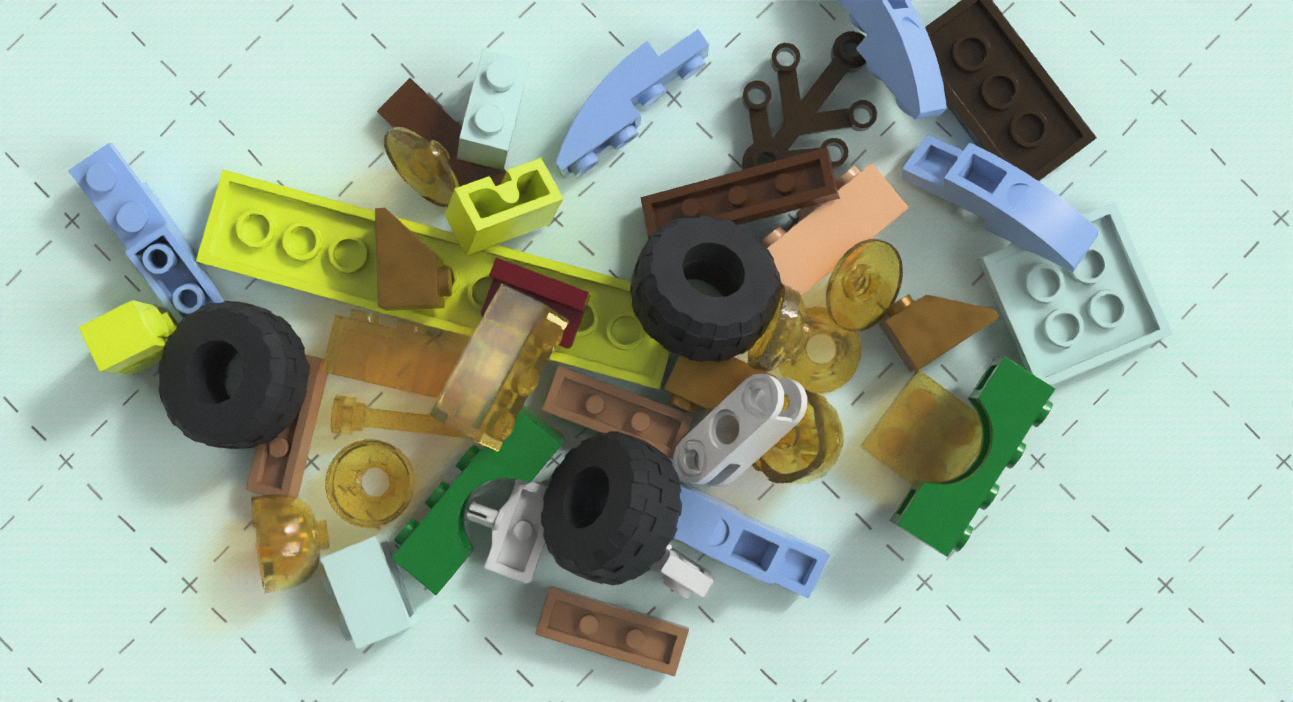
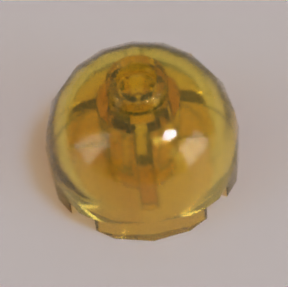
[752,388,844,485]
[251,494,330,593]

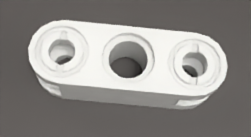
[673,373,807,487]

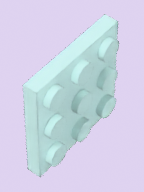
[978,202,1173,386]

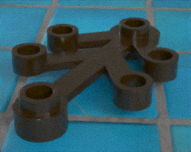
[742,31,877,170]

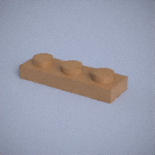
[246,354,331,501]
[542,365,694,459]
[535,586,689,677]

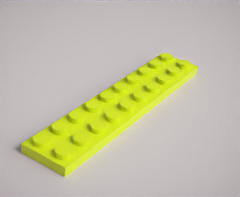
[196,169,670,390]

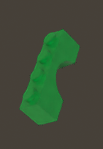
[889,356,1055,557]
[391,403,565,596]

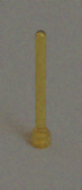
[331,395,564,440]

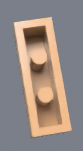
[761,163,909,303]

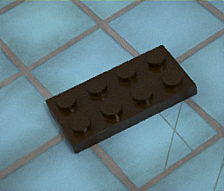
[925,0,1097,181]

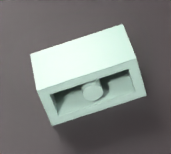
[457,49,530,171]
[319,532,419,650]

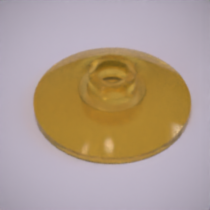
[384,127,459,207]
[826,239,903,332]

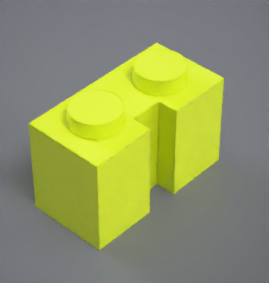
[445,158,563,256]
[78,300,179,375]

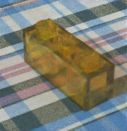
[429,283,569,452]
[321,309,483,405]

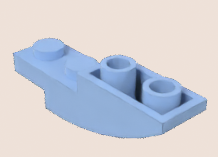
[839,0,947,120]
[556,29,709,178]
[902,134,1099,272]
[68,143,224,323]
[674,481,830,598]

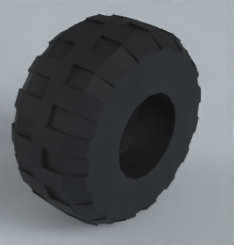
[630,215,781,362]
[158,301,309,449]
[541,431,682,586]

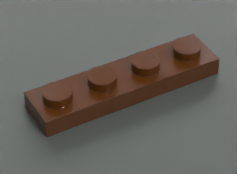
[640,147,840,239]

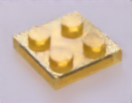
[860,369,982,486]

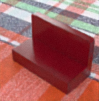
[481,258,591,349]

